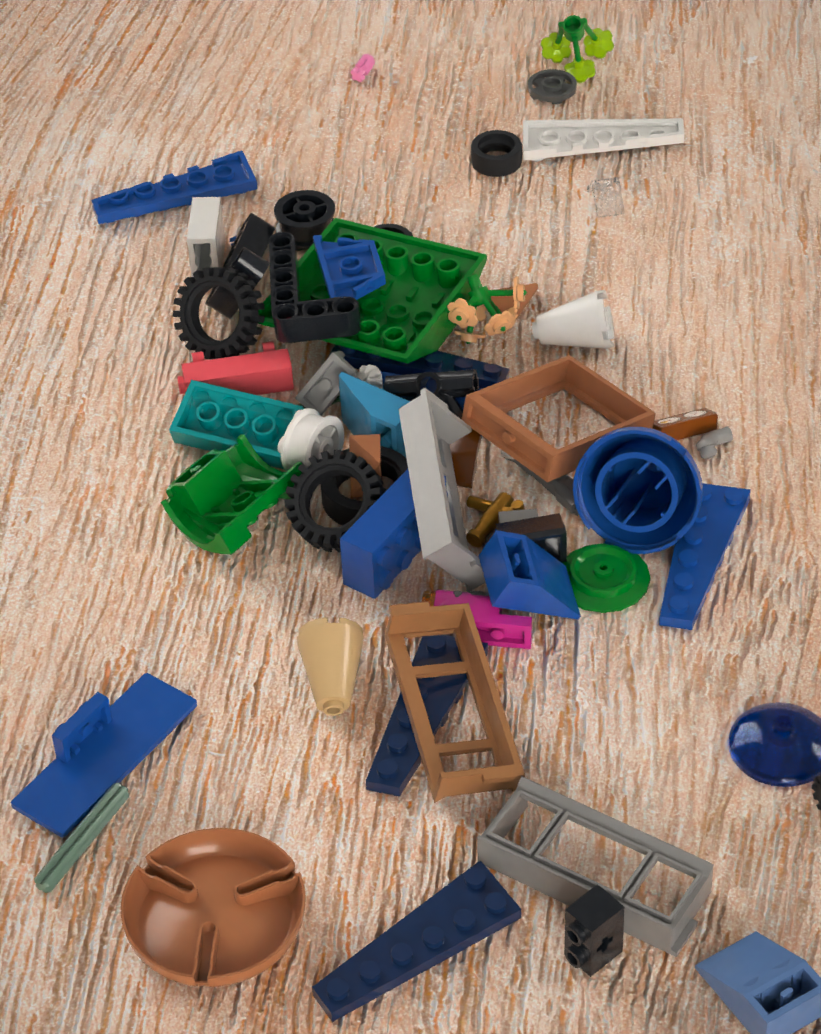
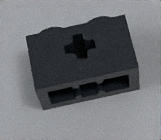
[564,884,625,977]

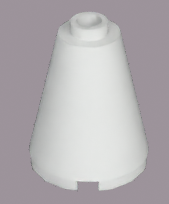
[532,290,614,349]

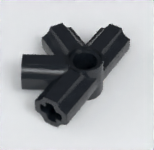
[384,369,479,420]

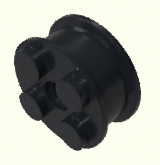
[274,190,335,251]

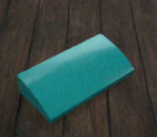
[169,380,304,470]

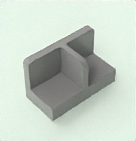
[295,351,358,416]

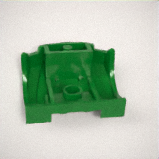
[161,434,302,555]

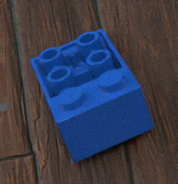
[478,530,581,620]

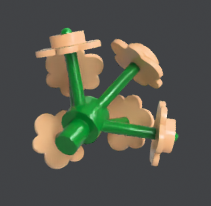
[447,274,527,344]

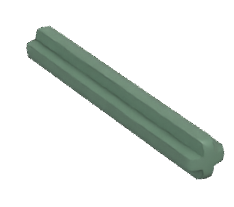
[34,783,129,893]

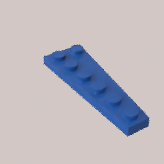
[91,151,257,224]
[659,483,751,630]

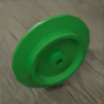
[562,543,651,613]

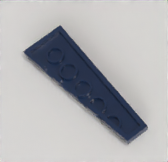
[329,344,510,388]
[366,635,488,797]

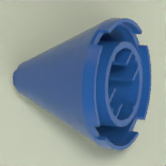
[573,427,703,554]

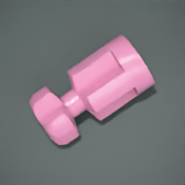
[351,54,375,82]

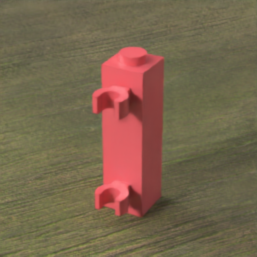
[177,341,294,395]

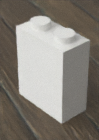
[187,197,225,277]

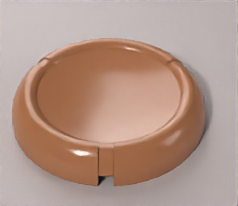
[121,828,306,987]

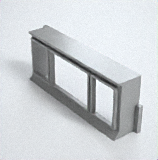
[398,388,486,592]
[477,776,714,957]

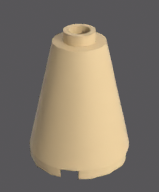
[297,617,364,716]

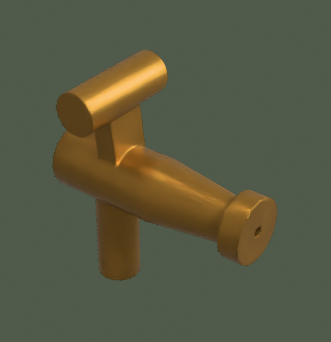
[466,492,525,548]

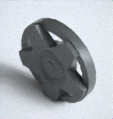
[528,69,577,104]

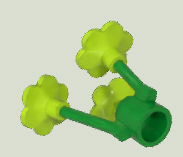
[540,15,614,83]

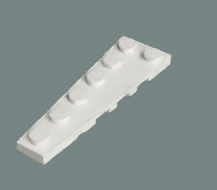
[523,118,685,162]

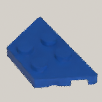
[313,235,386,300]

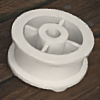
[278,408,344,471]

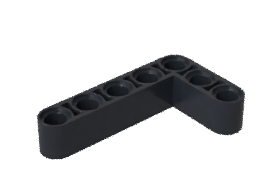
[205,213,275,319]
[269,232,361,343]

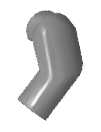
[696,426,733,459]

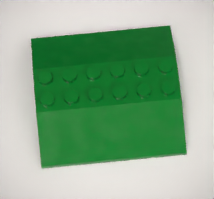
[258,218,487,364]

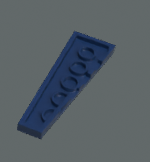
[312,861,521,1022]

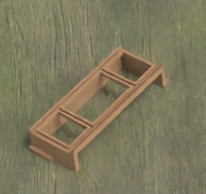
[385,602,525,803]

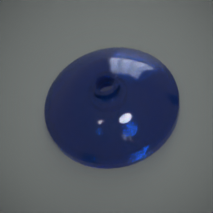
[729,702,821,787]

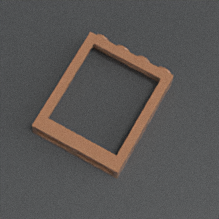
[462,355,656,482]

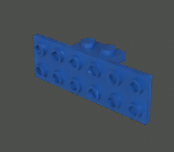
[11,673,197,838]

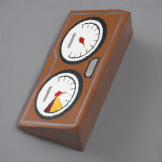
[652,408,718,440]

